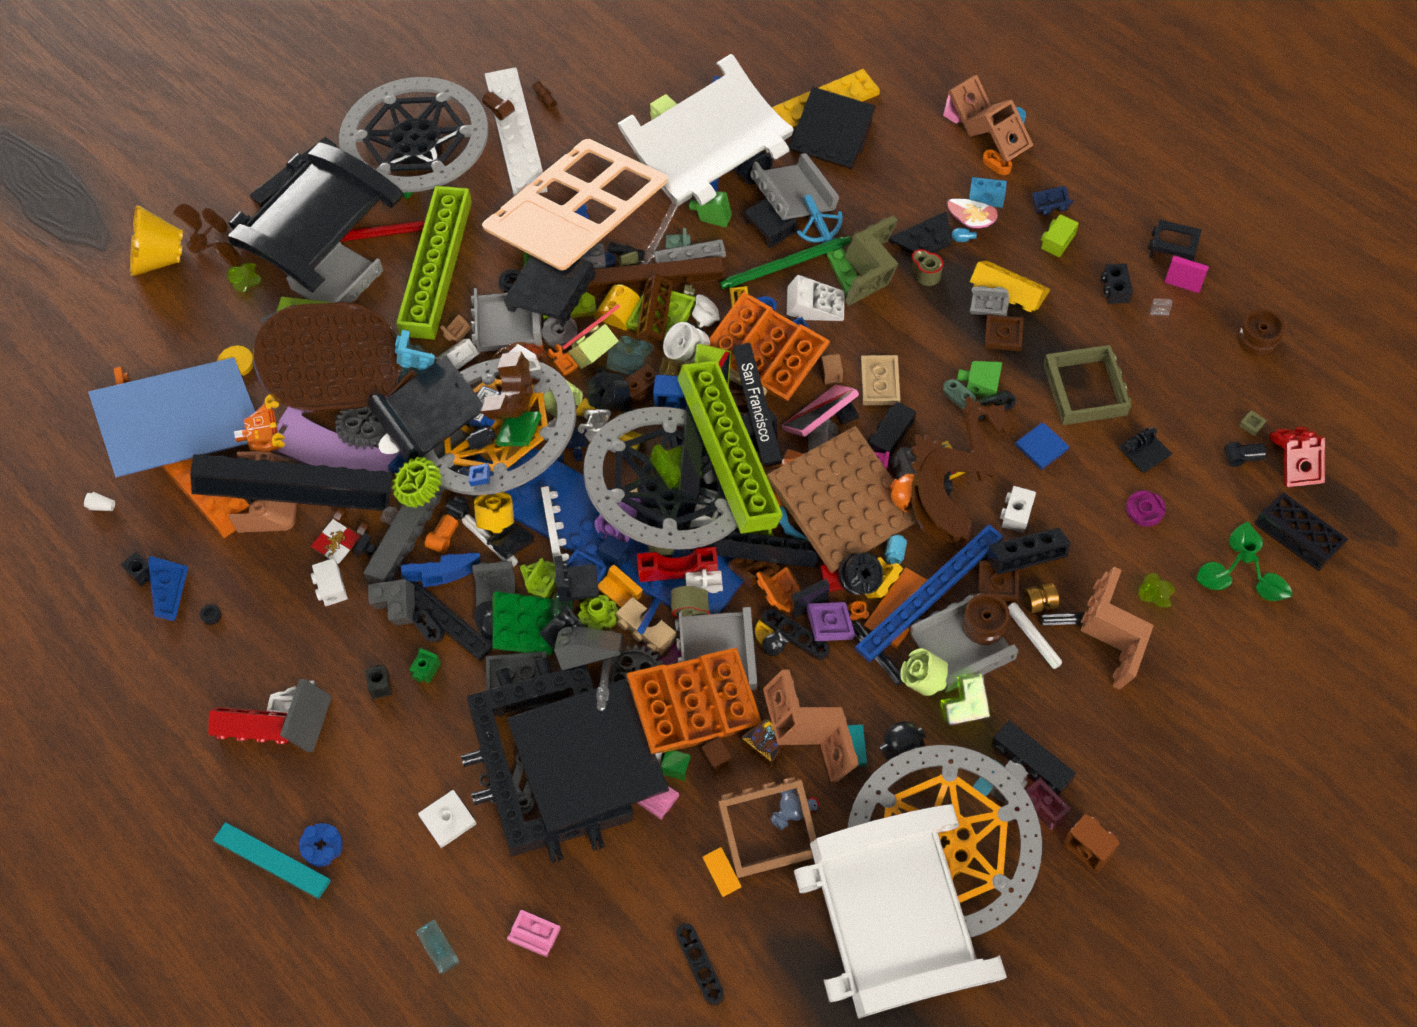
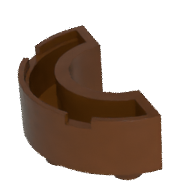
[481,351,533,420]

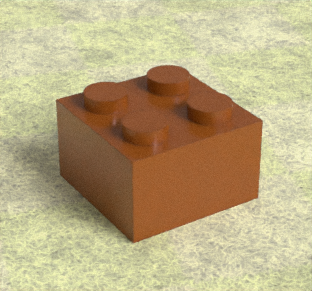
[1063,814,1120,874]

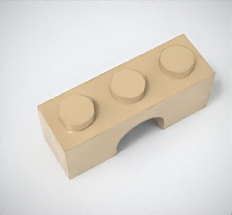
[616,597,677,657]

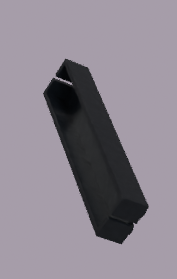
[190,454,392,511]

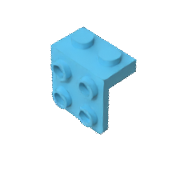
[395,330,435,372]

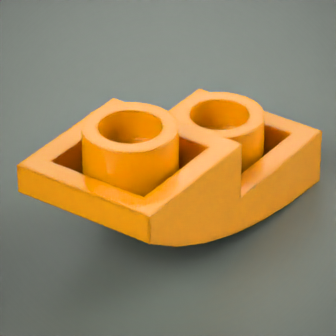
[702,847,742,897]

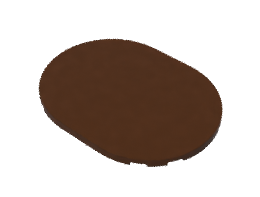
[253,302,402,412]

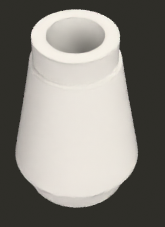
[84,492,115,511]

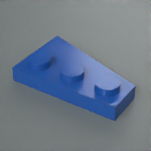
[148,556,188,621]

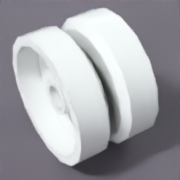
[663,322,710,365]

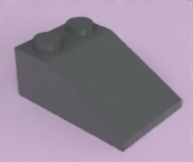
[554,626,623,670]

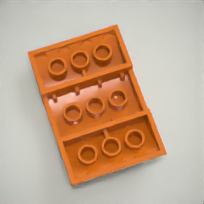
[709,292,830,401]
[626,647,762,754]

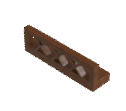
[636,273,673,341]

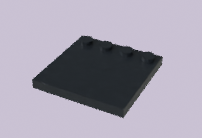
[789,87,876,170]

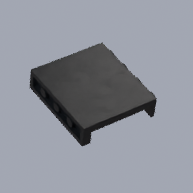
[504,256,596,327]

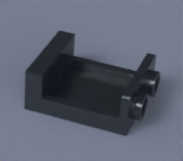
[745,198,797,248]

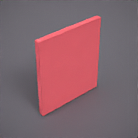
[562,304,620,350]

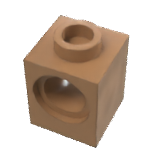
[821,354,843,384]

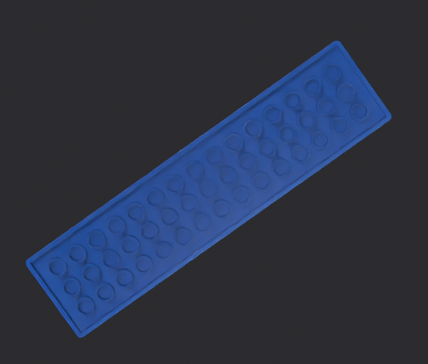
[463,448,744,614]

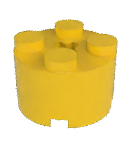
[474,492,514,533]

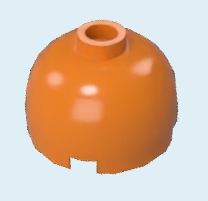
[890,474,914,514]

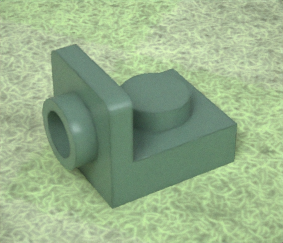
[666,228,691,249]

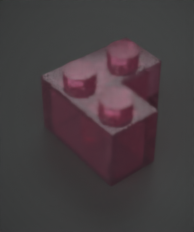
[1014,778,1071,830]

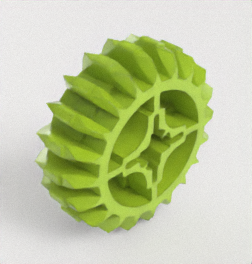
[392,457,442,508]

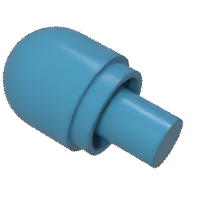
[952,228,977,242]

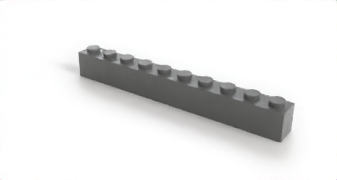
[364,425,471,584]

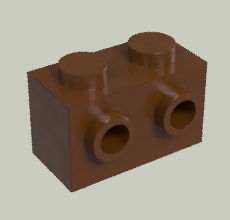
[625,364,658,408]

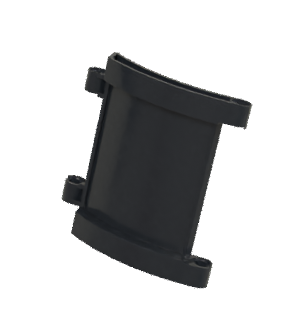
[228,142,404,293]

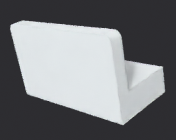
[435,339,480,370]

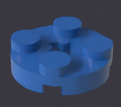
[299,823,343,867]

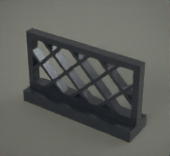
[1254,492,1348,571]

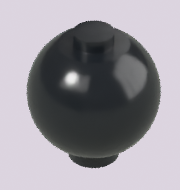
[880,721,927,763]

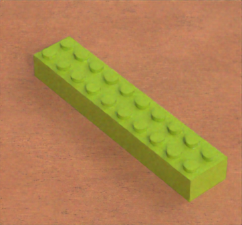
[396,186,472,340]
[677,361,783,534]

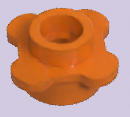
[847,601,869,621]

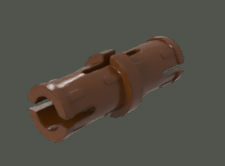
[532,81,558,109]

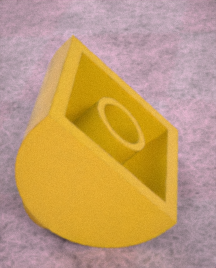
[594,284,640,331]

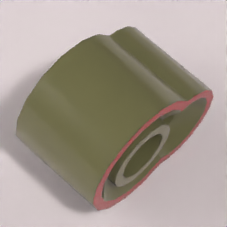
[910,249,943,286]
[671,586,710,618]

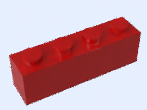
[208,707,288,744]

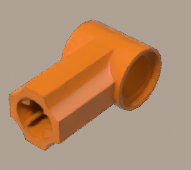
[425,515,459,554]

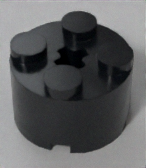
[588,373,630,411]

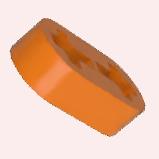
[982,150,1012,175]

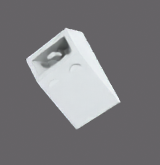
[787,275,844,321]

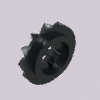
[499,269,521,293]

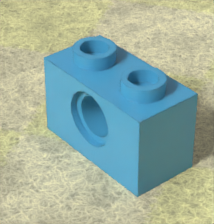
[969,177,1007,208]

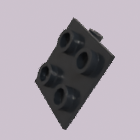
[1118,427,1172,473]
[539,606,586,652]

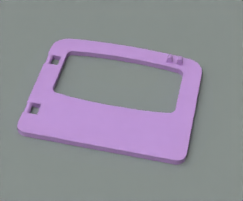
[273,392,401,472]

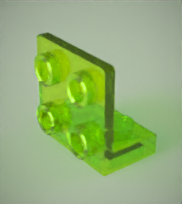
[650,444,702,489]

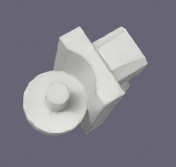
[686,569,723,593]

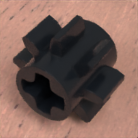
[446,496,470,520]

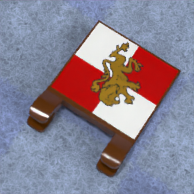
[310,507,372,567]

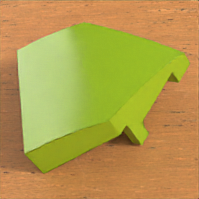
[519,558,557,599]

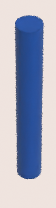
[637,598,660,634]

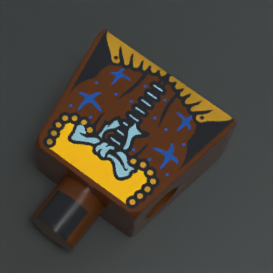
[741,718,787,770]

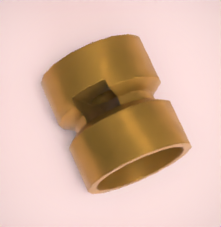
[1023,583,1059,614]

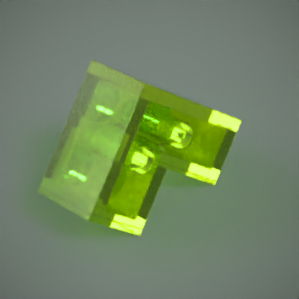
[940,672,990,725]

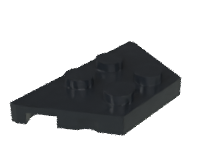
[889,212,951,254]

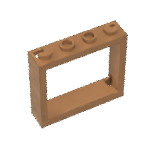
[717,777,817,878]

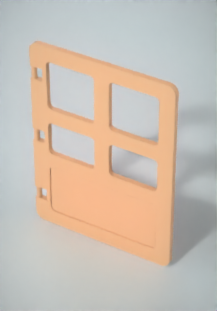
[482,139,668,270]

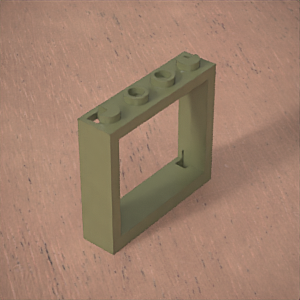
[1043,345,1132,425]

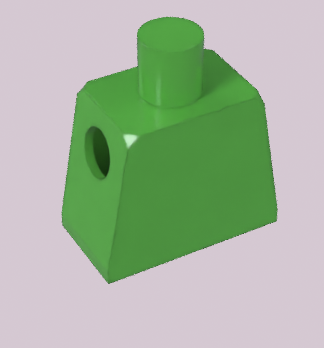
[689,192,732,227]
[957,361,1002,398]

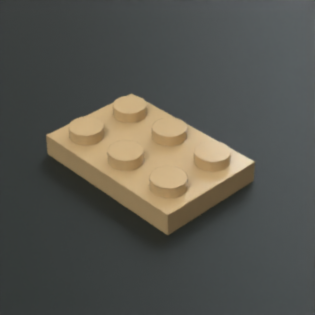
[861,355,900,405]

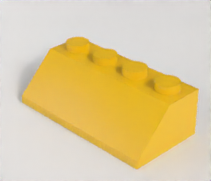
[970,261,1050,312]

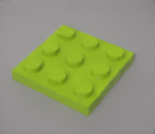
[626,288,696,339]

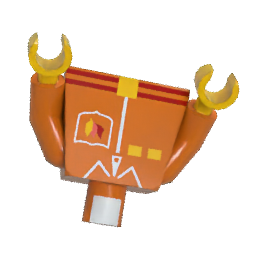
[234,395,285,452]

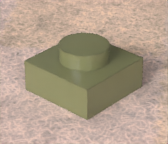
[1239,410,1267,436]

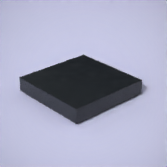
[790,579,830,619]

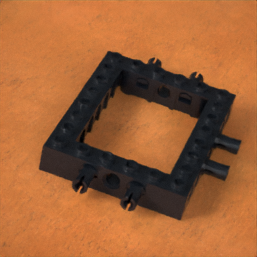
[461,658,634,863]

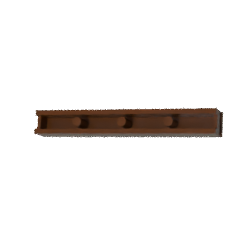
[586,256,724,294]

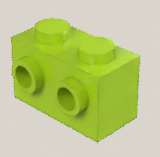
[1041,214,1079,257]

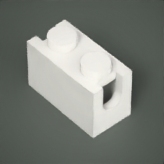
[311,558,348,607]

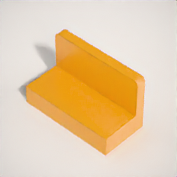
[598,565,643,608]

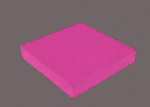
[1165,256,1209,293]

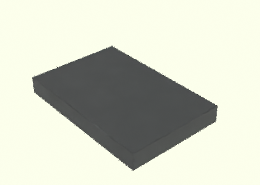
[280,679,332,752]

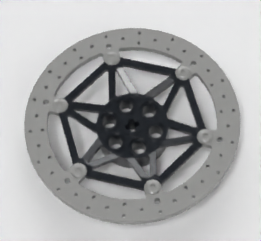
[339,77,488,192]
[583,407,738,549]

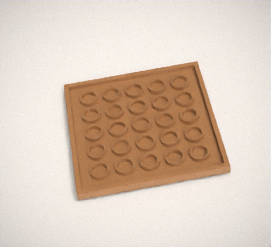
[767,426,917,573]

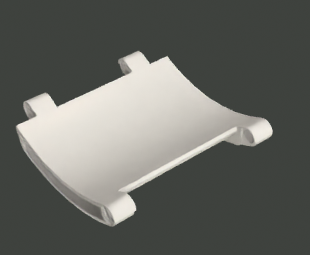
[617,54,794,206]
[794,804,1007,1019]

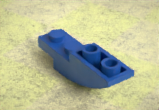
[401,552,481,587]

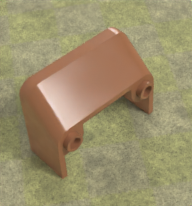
[229,451,297,533]

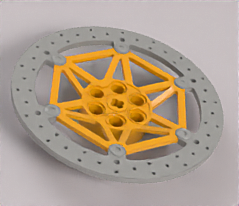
[422,358,576,495]
[848,745,1042,938]

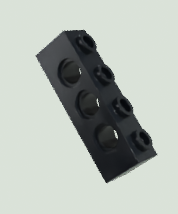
[987,528,1071,575]

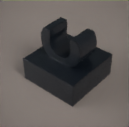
[835,402,859,425]
[353,533,376,558]

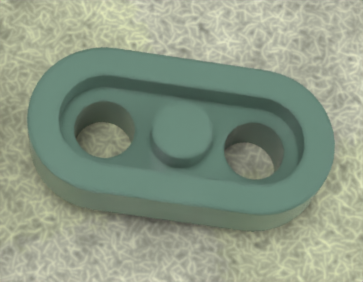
[943,379,976,409]

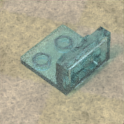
[606,336,654,375]

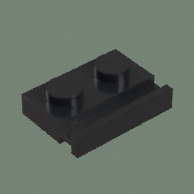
[487,521,535,560]

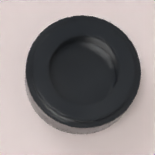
[200,604,222,625]

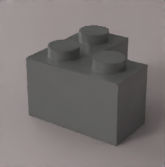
[368,579,415,625]

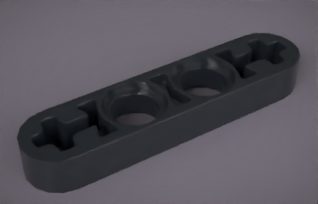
[762,609,829,660]
[676,923,724,1006]

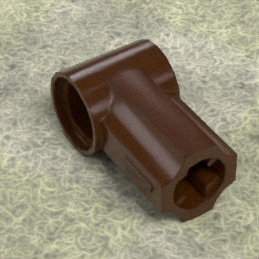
[482,91,515,121]

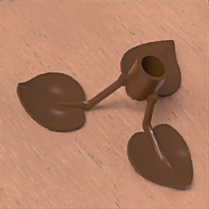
[172,204,240,271]

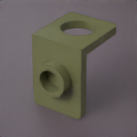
[616,251,639,267]

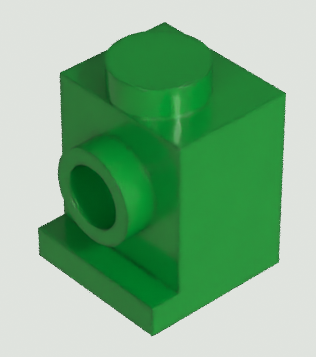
[409,648,441,683]

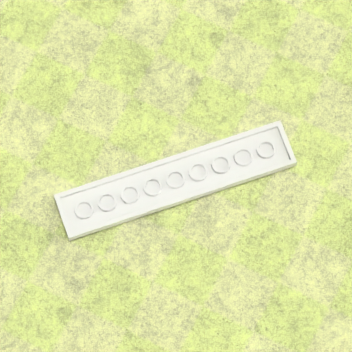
[485,67,548,196]

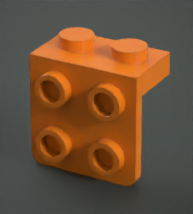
[756,567,802,613]

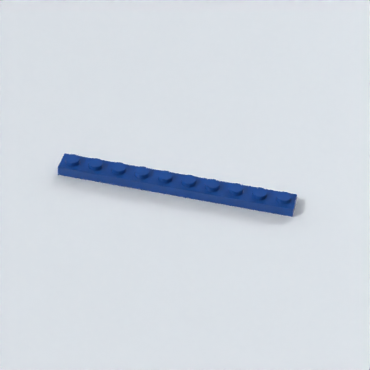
[855,525,1004,663]

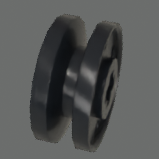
[838,553,883,595]

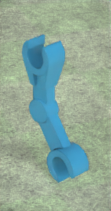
[779,506,809,541]

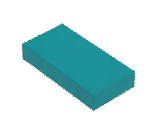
[847,725,867,766]

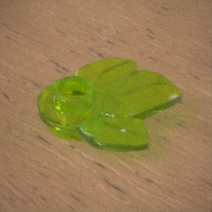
[227,263,261,292]
[1138,573,1175,608]

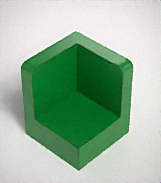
[661,750,691,781]

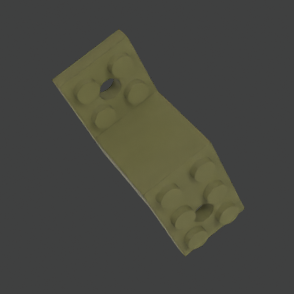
[845,215,899,306]

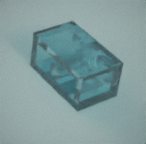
[415,919,460,975]

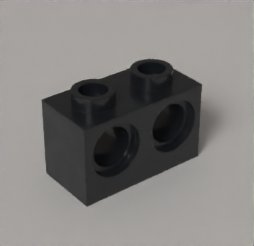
[1101,263,1133,304]

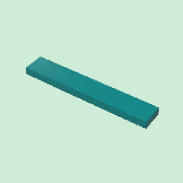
[213,822,331,899]

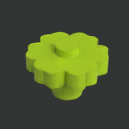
[578,594,618,631]

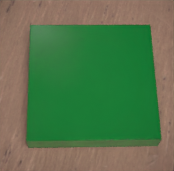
[495,412,542,446]

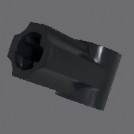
[1224,442,1266,467]

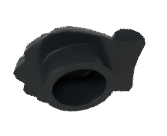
[762,628,791,656]

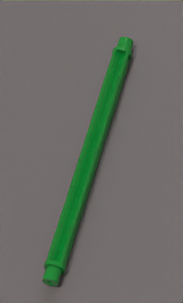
[719,236,851,289]

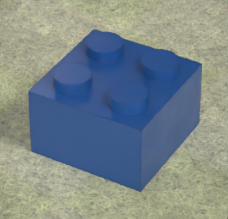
[653,375,687,410]

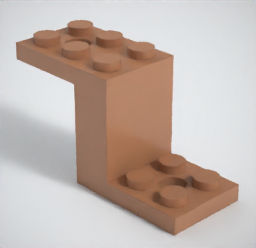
[948,75,1033,162]
[1081,567,1154,690]
[763,670,859,782]

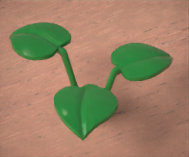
[1196,521,1293,601]

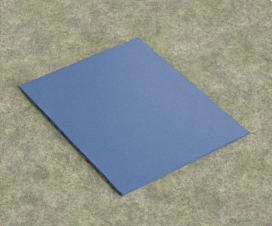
[88,357,255,477]

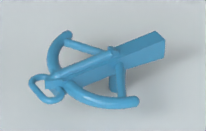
[797,194,843,244]

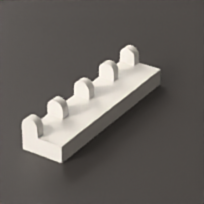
[541,486,569,563]

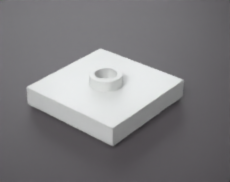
[418,790,476,848]

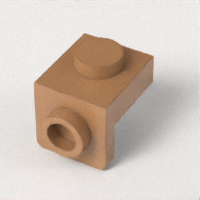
[440,314,472,342]

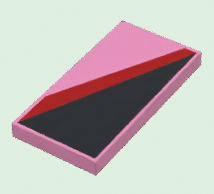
[781,384,859,437]

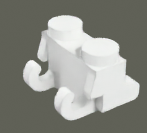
[578,409,611,441]

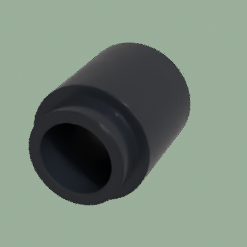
[467,426,497,450]

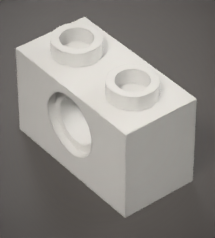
[1000,486,1036,533]

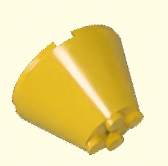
[130,205,183,276]

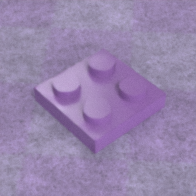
[806,602,855,641]

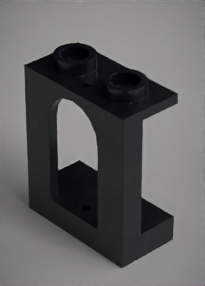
[1148,220,1202,261]

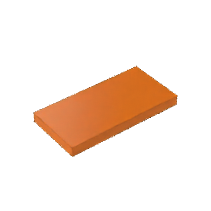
[864,568,927,649]

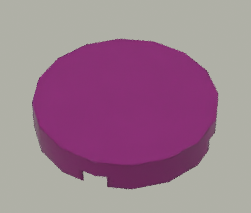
[1126,490,1166,527]

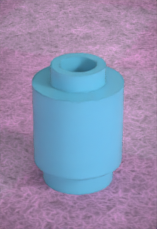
[885,535,907,564]

